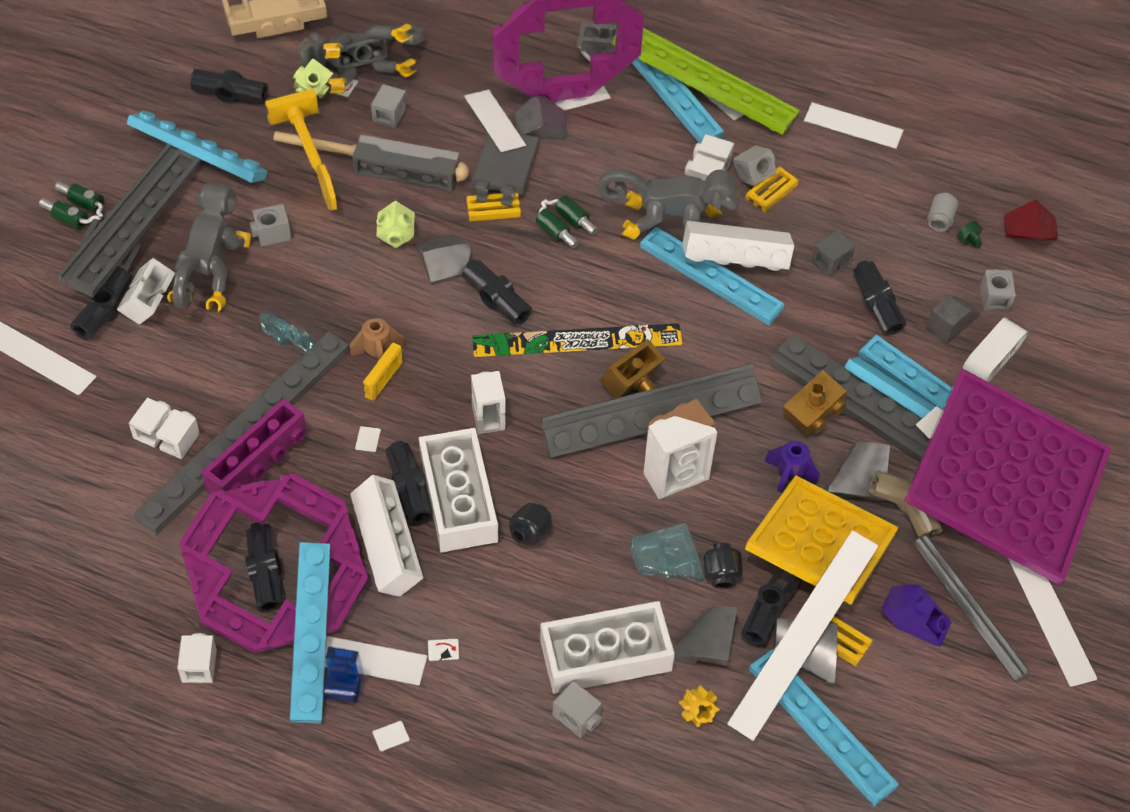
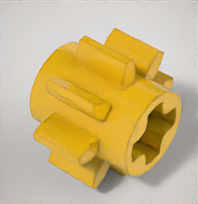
[679,685,720,727]

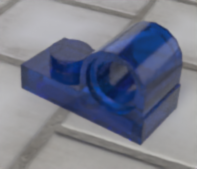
[324,646,364,704]

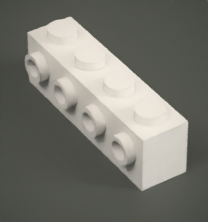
[682,221,794,271]
[350,475,423,597]

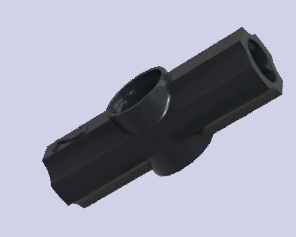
[190,69,268,104]
[462,259,532,325]
[385,441,433,526]

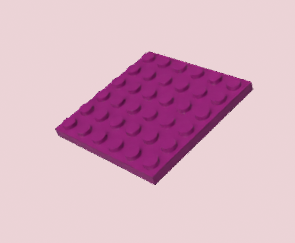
[903,368,1111,585]

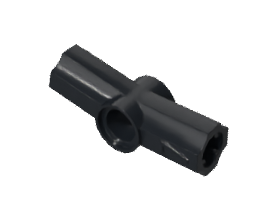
[853,260,907,335]
[70,267,132,340]
[245,522,284,612]
[741,568,804,646]

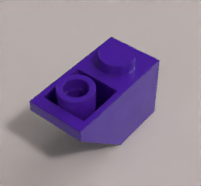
[881,584,951,646]

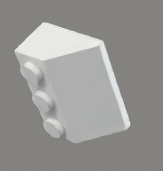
[643,416,717,499]

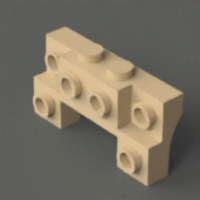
[222,0,327,38]

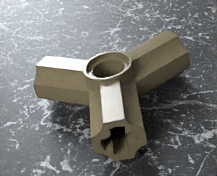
[869,470,943,538]

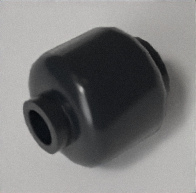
[509,503,552,546]
[704,543,743,588]

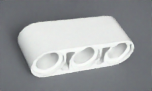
[963,317,1028,382]

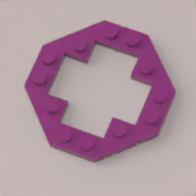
[492,0,644,102]
[180,473,368,653]

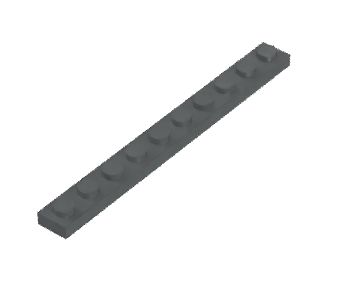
[134,331,350,535]

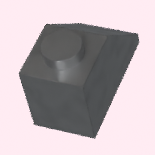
[926,295,981,345]

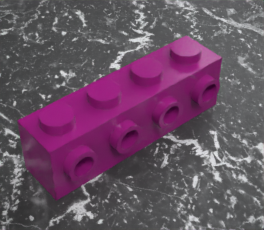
[201,399,307,494]

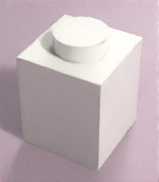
[178,633,217,683]

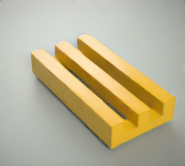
[745,166,799,213]
[467,193,521,222]
[363,343,403,401]
[829,616,873,667]

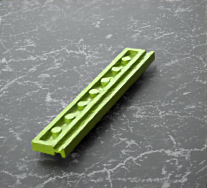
[612,28,799,135]

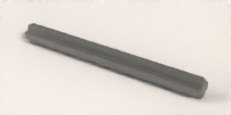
[914,535,1030,681]

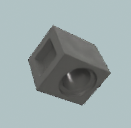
[811,230,856,277]

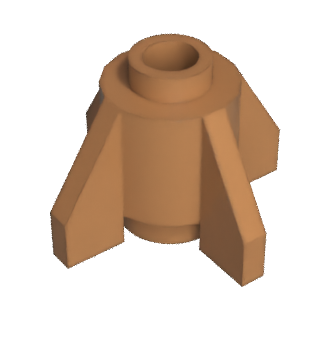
[349,318,405,361]

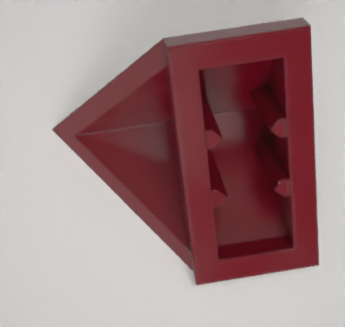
[1003,199,1058,240]

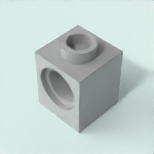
[371,84,407,128]
[732,145,777,186]
[249,204,291,247]
[980,269,1016,312]
[553,681,602,738]

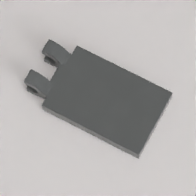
[473,134,539,207]

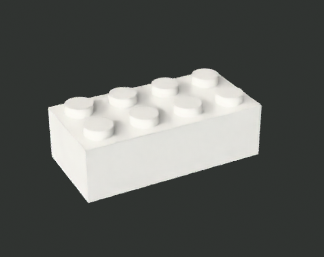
[419,428,498,552]
[540,601,675,694]

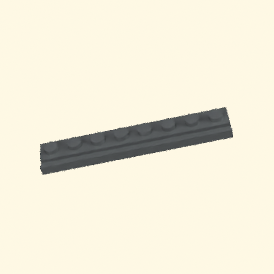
[58,144,201,298]
[769,334,930,463]
[540,364,762,458]

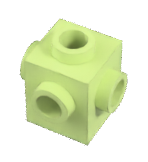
[293,59,333,98]
[376,200,415,248]

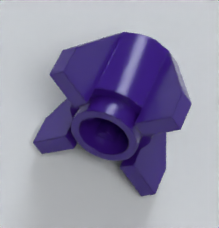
[765,441,820,493]

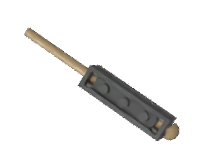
[273,131,469,192]

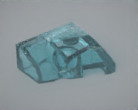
[259,311,315,352]
[629,523,704,582]

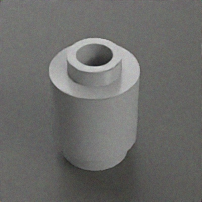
[927,193,958,232]

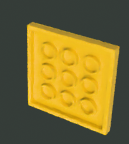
[745,475,899,605]

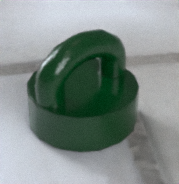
[957,221,983,248]

